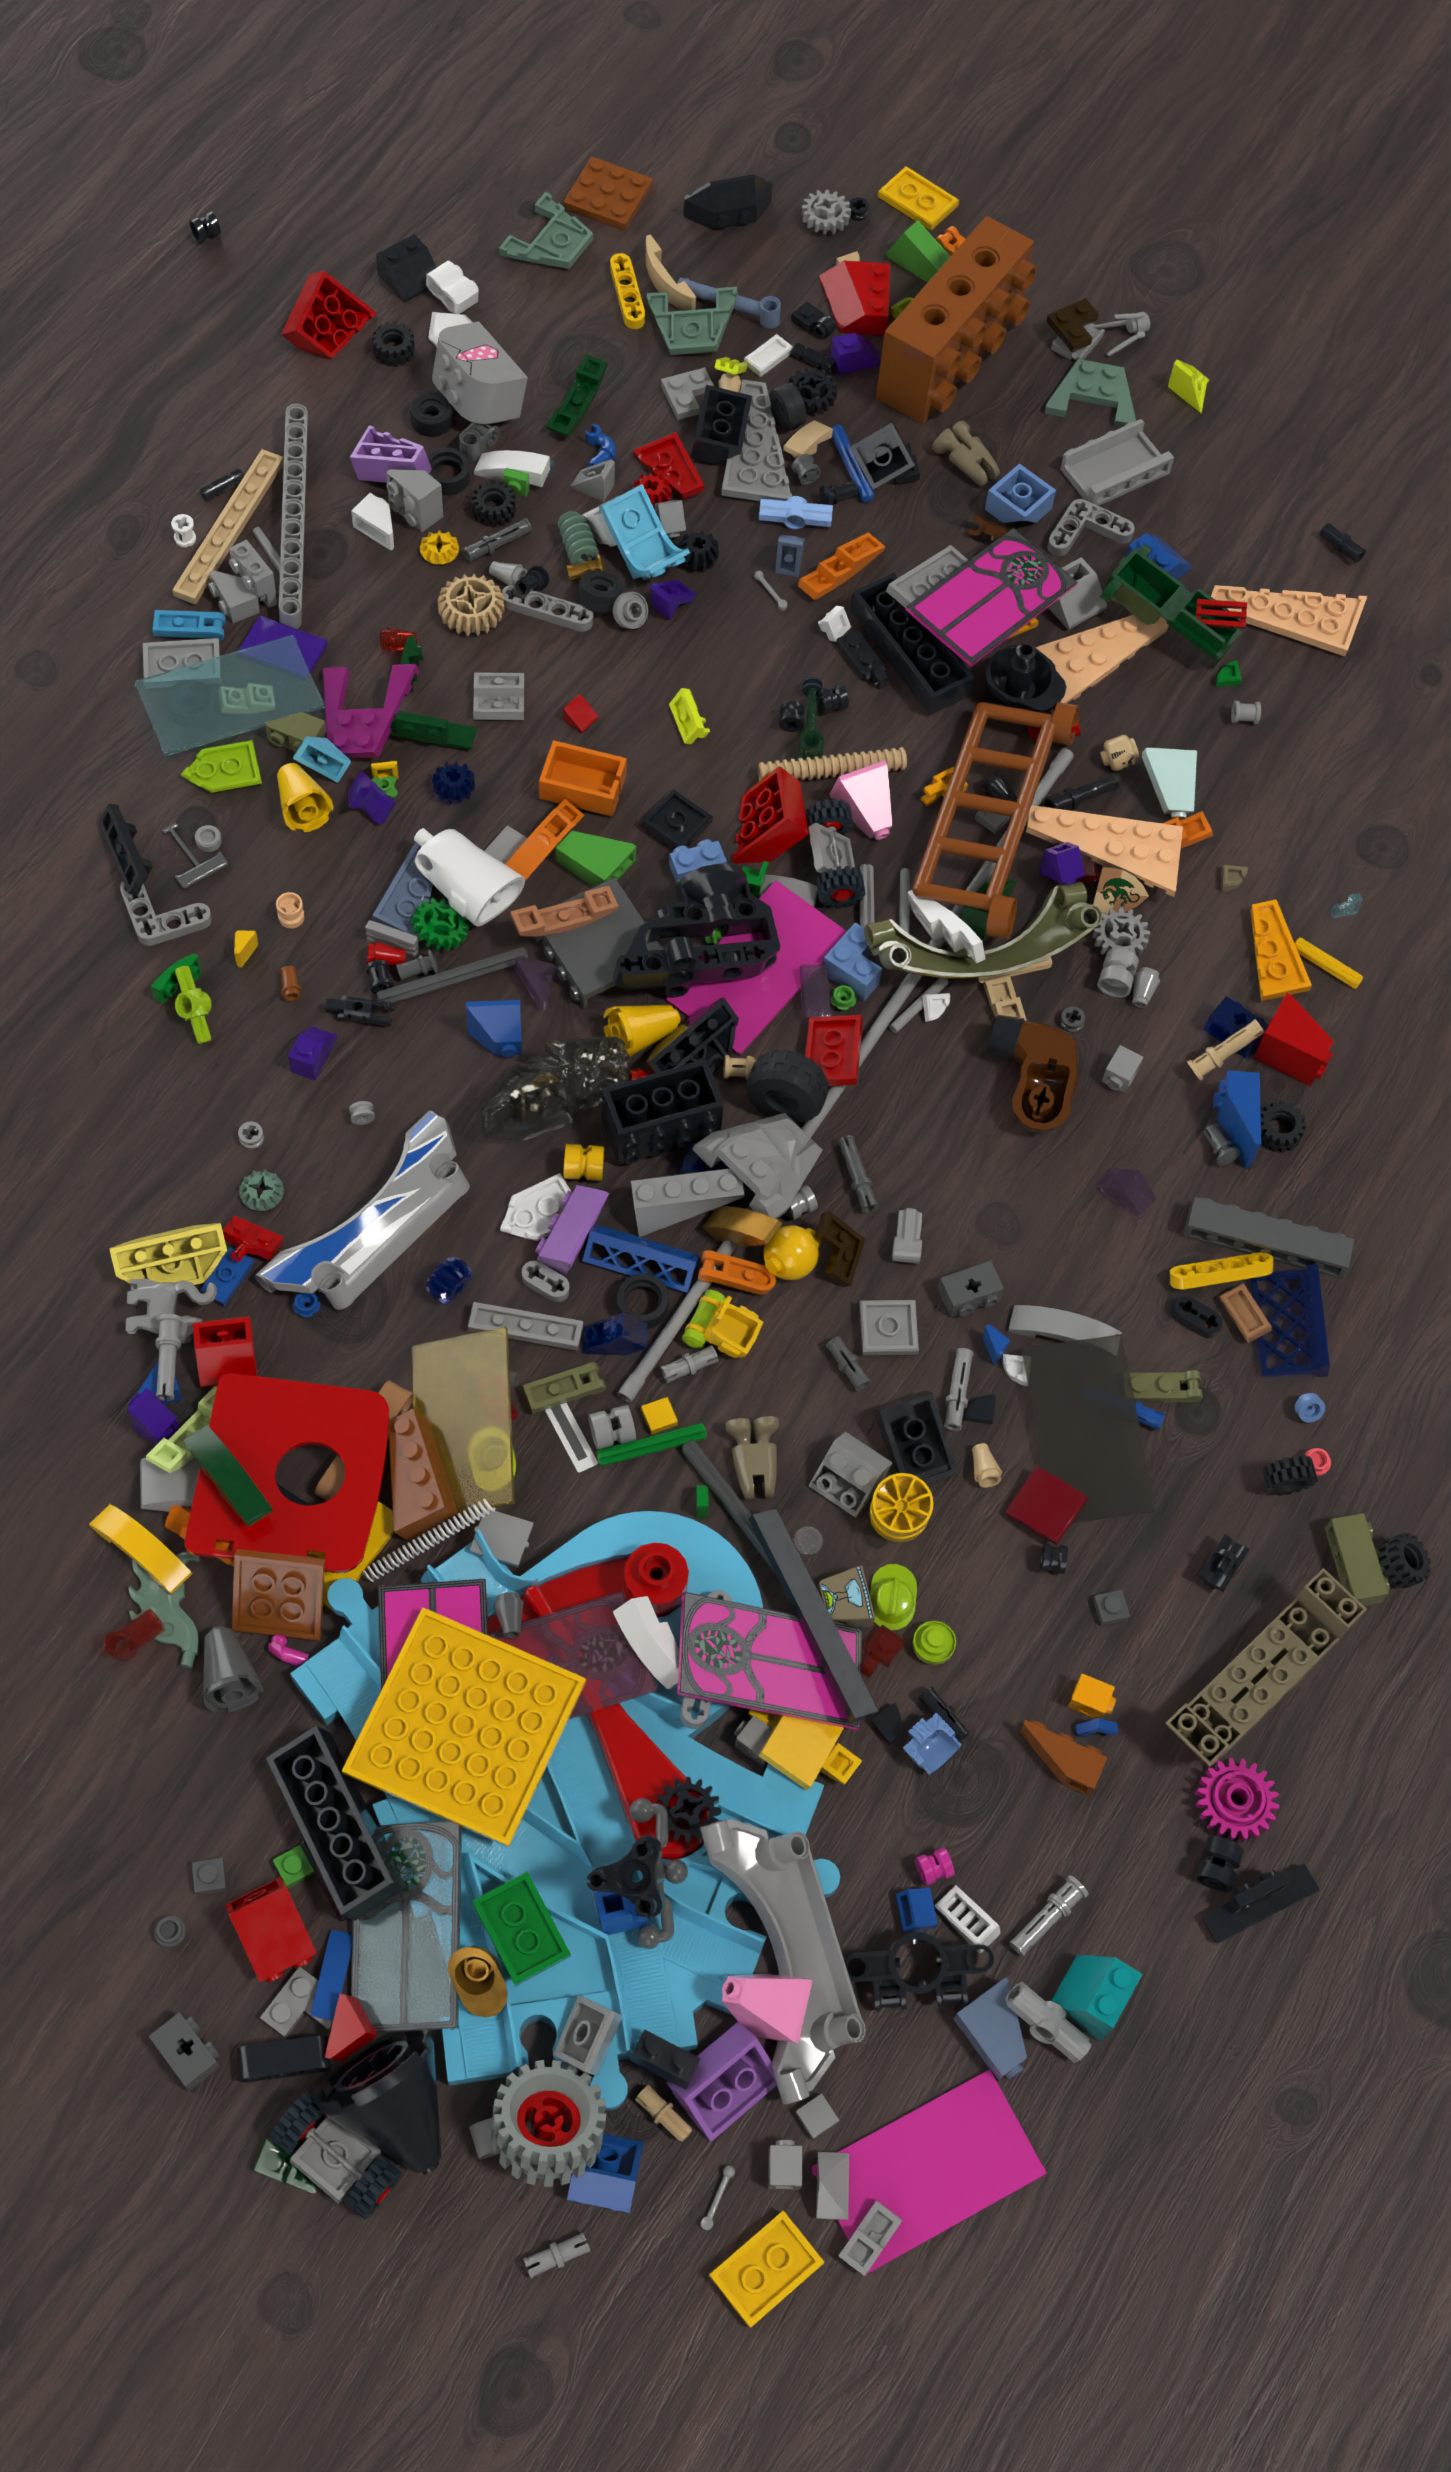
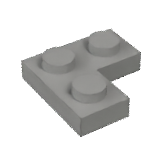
[661,368,713,420]
[260,1967,333,2039]

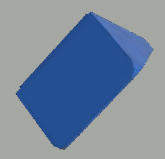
[982,1324,1010,1365]

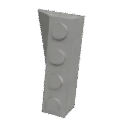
[631,1169,745,1237]

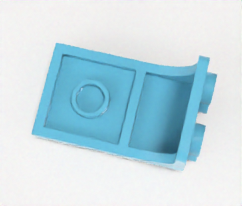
[599,484,690,580]

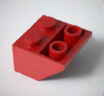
[193,1316,257,1388]

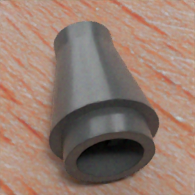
[494,1592,524,1639]

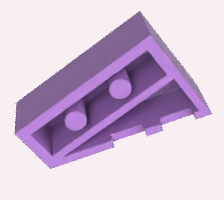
[350,425,432,482]

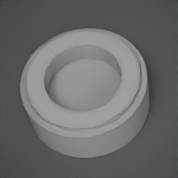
[195,825,222,852]

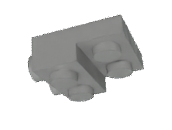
[229,539,278,609]

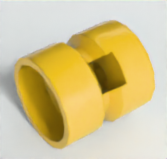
[564,1144,604,1181]

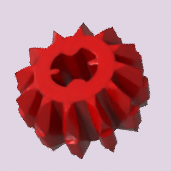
[632,472,672,510]

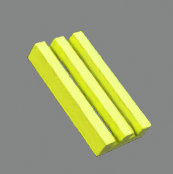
[715,357,748,375]

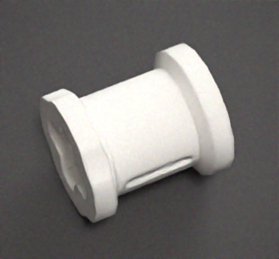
[171,514,196,548]

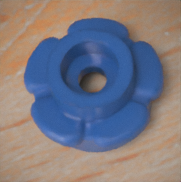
[293,1292,321,1318]

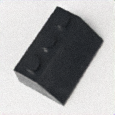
[690,385,752,464]

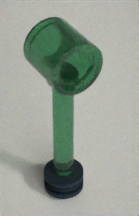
[798,677,825,760]

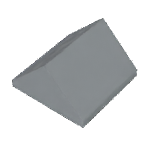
[553,1995,623,2075]

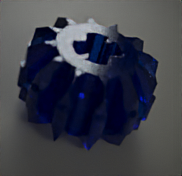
[432,760,475,805]
[426,1256,472,1304]

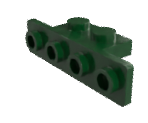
[389,711,477,750]

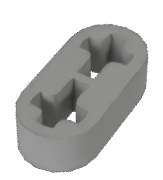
[522,1261,569,1303]

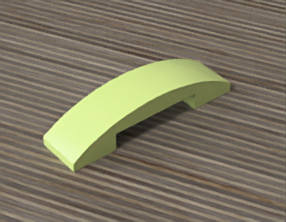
[146,1386,217,1473]

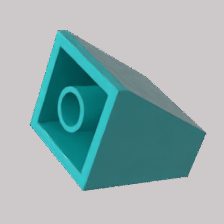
[1051,1955,1143,2042]

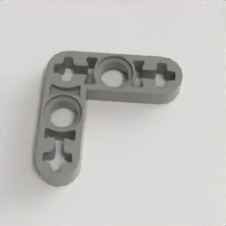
[1047,499,1135,556]
[120,881,212,946]

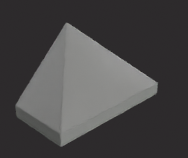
[816,2152,849,2220]

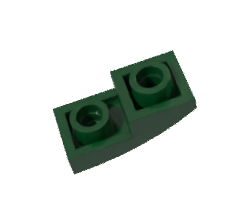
[401,635,423,693]

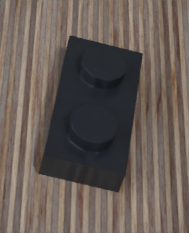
[630,2029,701,2089]

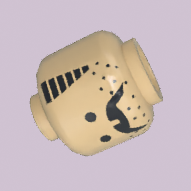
[1100,735,1139,771]

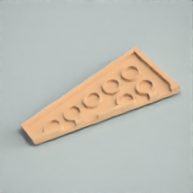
[1035,615,1168,708]

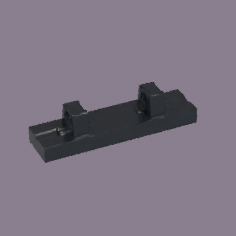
[98,803,153,895]

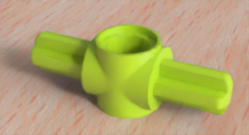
[175,966,211,1044]

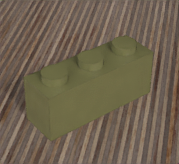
[1325,1513,1390,1606]

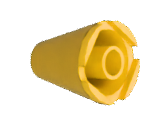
[277,763,334,832]
[604,1005,680,1059]

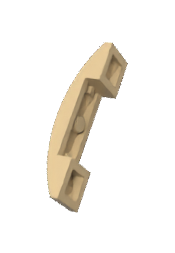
[645,234,696,311]

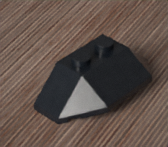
[683,174,773,230]
[646,997,739,1074]

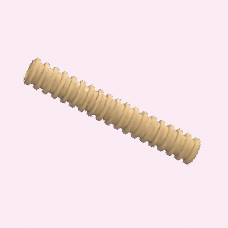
[758,747,907,781]

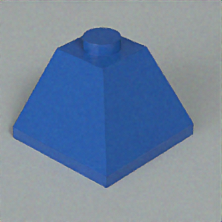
[466,1000,522,1057]

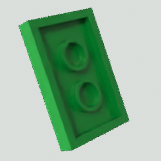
[472,1871,571,1987]

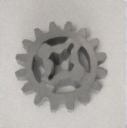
[801,190,851,234]
[1092,907,1150,956]

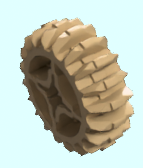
[438,573,505,636]

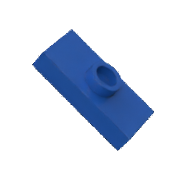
[200,1247,255,1307]

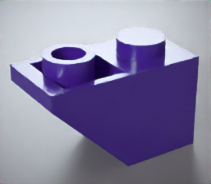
[1039,842,1085,885]
[127,1388,180,1446]

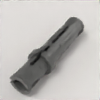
[462,518,532,563]
[838,1135,878,1213]

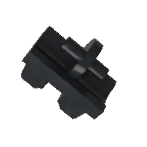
[1198,1534,1249,1592]

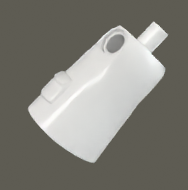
[414,828,525,927]

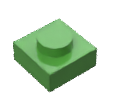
[503,468,529,497]
[273,1845,315,1889]

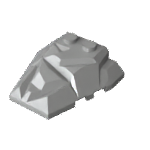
[692,1113,823,1219]

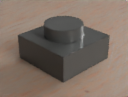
[1093,1590,1130,1626]
[192,1858,227,1895]

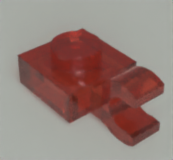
[861,1625,906,1678]

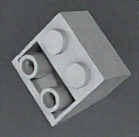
[386,469,443,532]
[1048,557,1107,630]
[809,1432,892,1518]

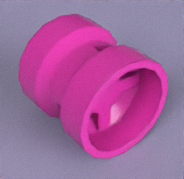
[915,1847,955,1886]

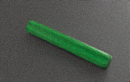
[597,1423,707,1466]

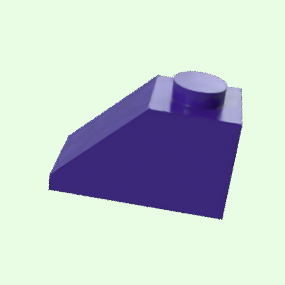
[830,333,881,375]
[288,1026,337,1081]

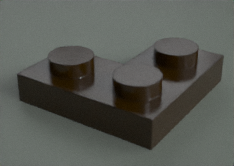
[1046,298,1099,352]
[815,1211,865,1287]

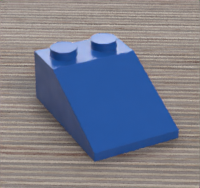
[1213,1070,1261,1169]

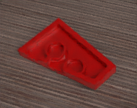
[633,432,705,500]

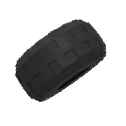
[746,1050,829,1124]

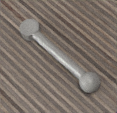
[754,571,788,611]
[701,2165,735,2230]

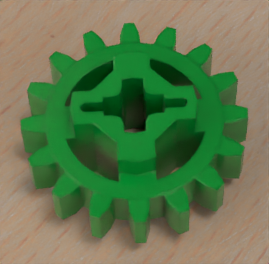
[411,898,469,951]

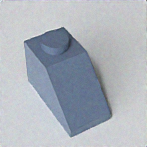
[775,534,805,577]

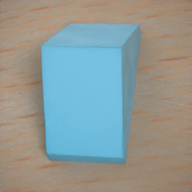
[293,736,351,783]

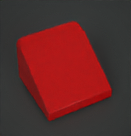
[563,694,599,733]

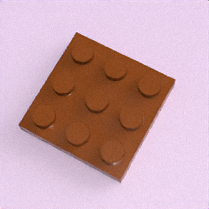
[563,156,653,231]
[232,1549,325,1641]

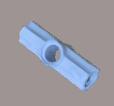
[759,496,833,529]

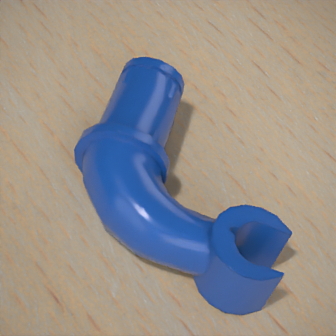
[585,424,616,467]

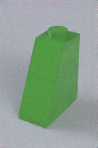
[885,220,951,283]
[555,831,636,887]

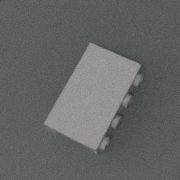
[1060,419,1174,506]

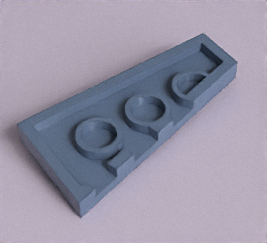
[372,842,433,943]

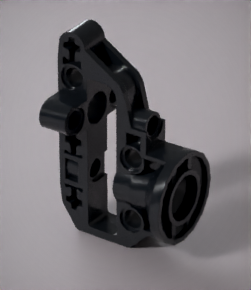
[613,864,781,998]

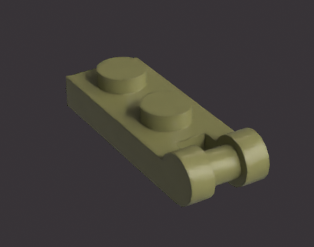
[523,1362,607,1414]
[1121,1370,1203,1403]

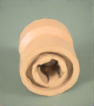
[276,892,305,929]

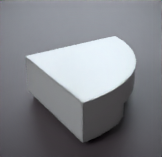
[922,993,950,1022]
[1002,1354,1031,1386]

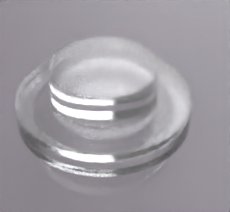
[794,1527,823,1555]

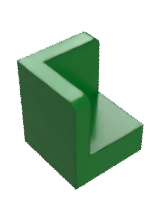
[742,861,769,899]

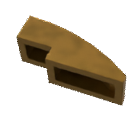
[703,1206,782,1247]

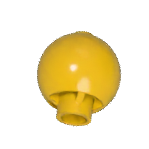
[763,1225,821,1281]

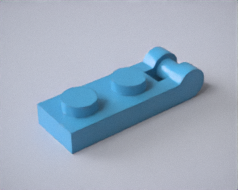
[153,610,226,642]

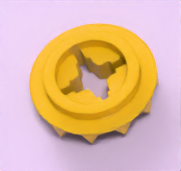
[420,530,459,565]

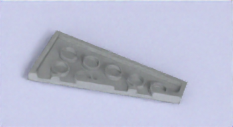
[721,379,792,501]

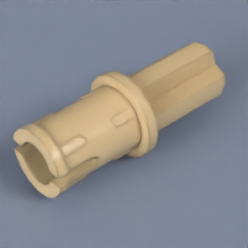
[635,2085,692,2141]

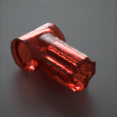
[104,1609,166,1661]

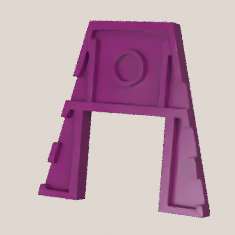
[323,664,419,758]

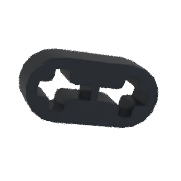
[1172,1296,1223,1338]

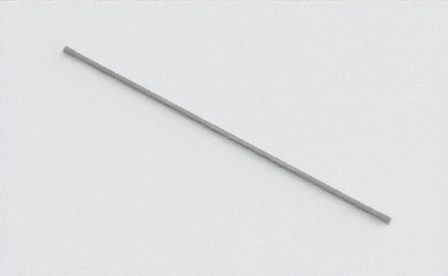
[617,748,1074,1403]

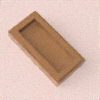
[1219,1283,1272,1343]

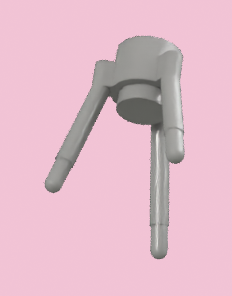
[1096,312,1150,357]

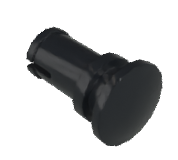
[819,481,858,505]
[515,565,550,595]

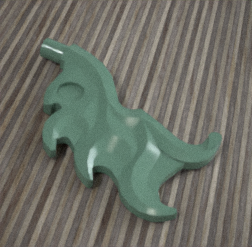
[129,1552,201,1669]

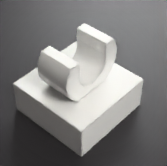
[818,606,851,642]

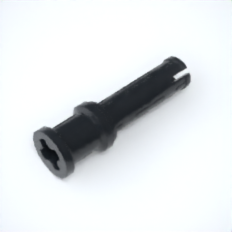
[1045,773,1119,810]

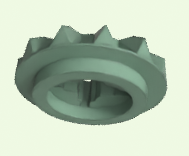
[239,1169,284,1211]

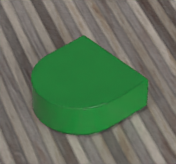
[696,1485,709,1519]

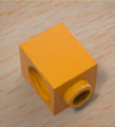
[1068,1674,1117,1719]

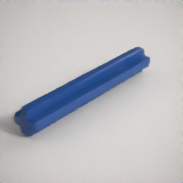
[832,425,874,503]

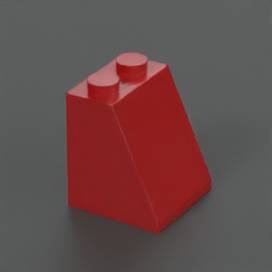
[1253,993,1334,1087]
[224,1877,317,1983]

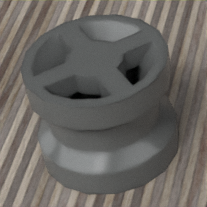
[791,454,821,485]

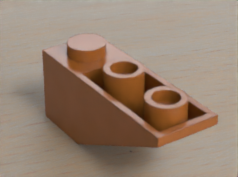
[1019,1720,1108,1797]

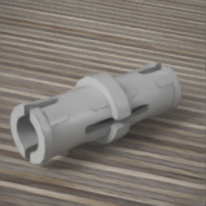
[660,1345,719,1383]
[523,2232,591,2279]

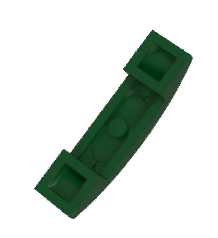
[546,354,608,437]

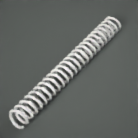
[363,1498,495,1582]

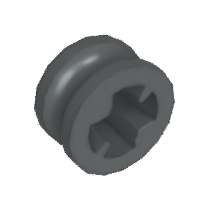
[1061,1006,1085,1033]

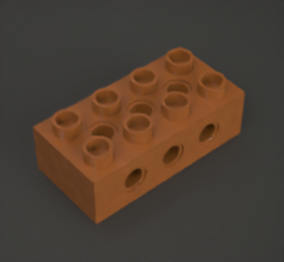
[876,216,1037,424]

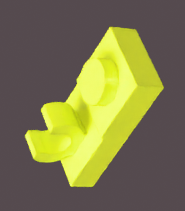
[669,688,710,744]

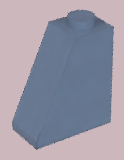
[954,1977,1027,2081]

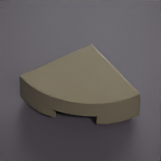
[1221,865,1248,891]

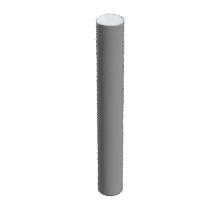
[252,527,280,573]
[899,868,910,934]
[889,978,948,1033]

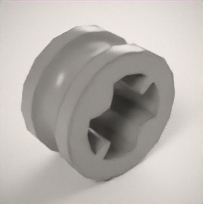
[349,1101,375,1125]
[238,1122,264,1149]

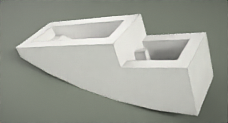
[474,450,550,487]
[613,1596,680,1689]

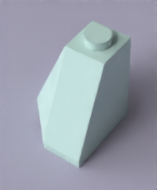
[1142,748,1197,819]

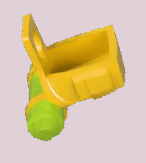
[682,1289,763,1359]

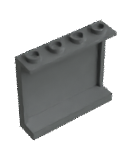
[533,878,663,1009]

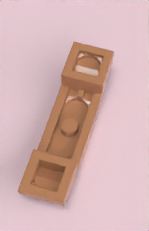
[510,886,619,936]

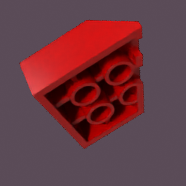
[819,260,890,336]
[281,270,377,359]
[732,766,809,864]

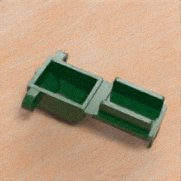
[1100,544,1241,669]

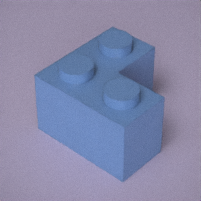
[822,923,882,1002]

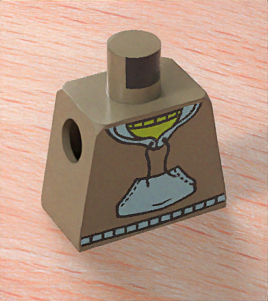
[817,1566,875,1628]

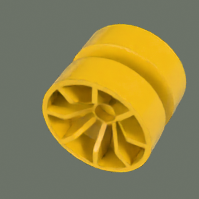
[869,1473,933,1542]

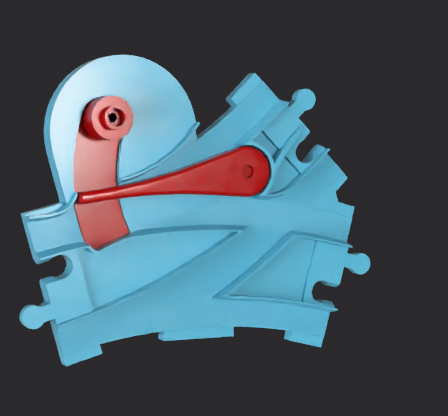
[290,1511,840,2111]

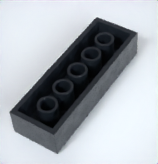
[850,572,975,715]
[266,1725,407,1921]

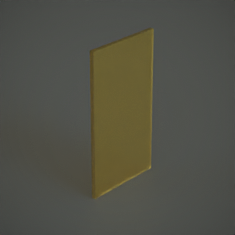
[412,1326,515,1514]

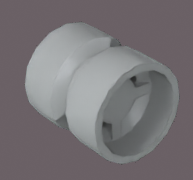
[1097,948,1139,998]
[588,1405,636,1450]

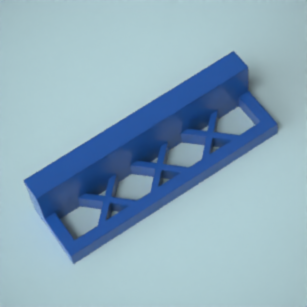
[583,1224,701,1293]

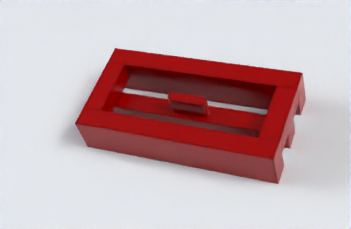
[1196,599,1248,629]

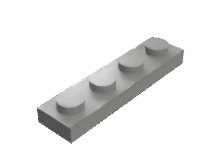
[468,1302,583,1351]

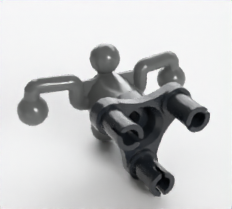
[586,1798,688,1949]

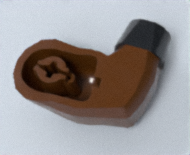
[987,1014,1079,1133]

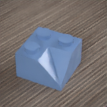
[985,463,1056,523]

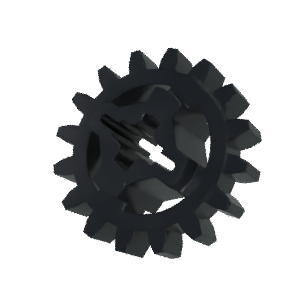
[788,368,838,414]
[657,1777,721,1846]

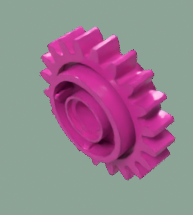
[1195,1758,1279,1842]

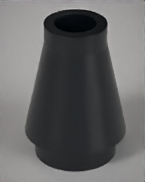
[982,772,1018,802]

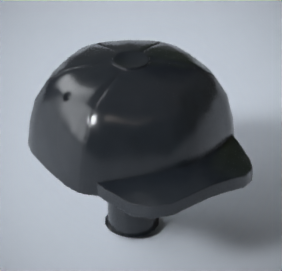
[986,643,1067,713]

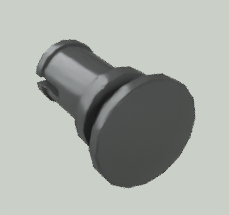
[396,949,438,981]
[1203,1124,1241,1166]

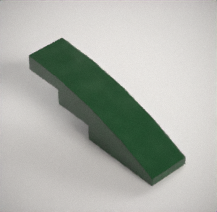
[183,1425,273,1527]

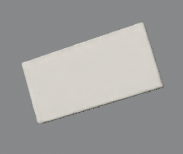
[744,334,793,377]

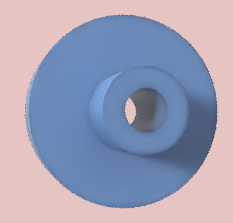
[1295,1393,1325,1423]

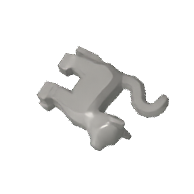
[126,1279,217,1344]

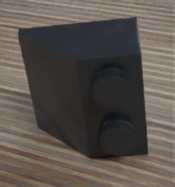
[376,234,437,303]
[850,421,915,490]

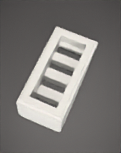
[934,1885,1000,1954]

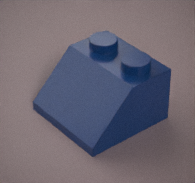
[1125,533,1192,579]
[567,2133,644,2213]

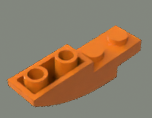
[505,799,584,881]

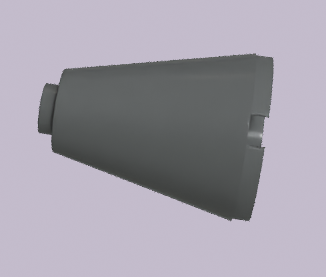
[203,1626,264,1712]

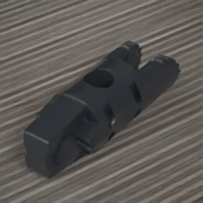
[325,996,395,1026]

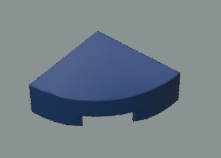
[1076,1718,1118,1737]

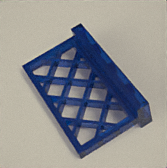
[1251,1265,1330,1377]

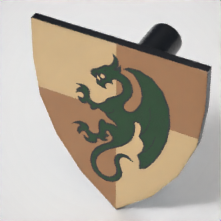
[1092,866,1149,915]

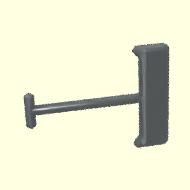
[162,823,228,889]

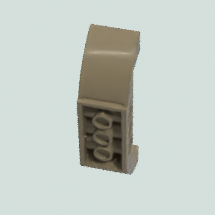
[1165,1568,1367,1767]

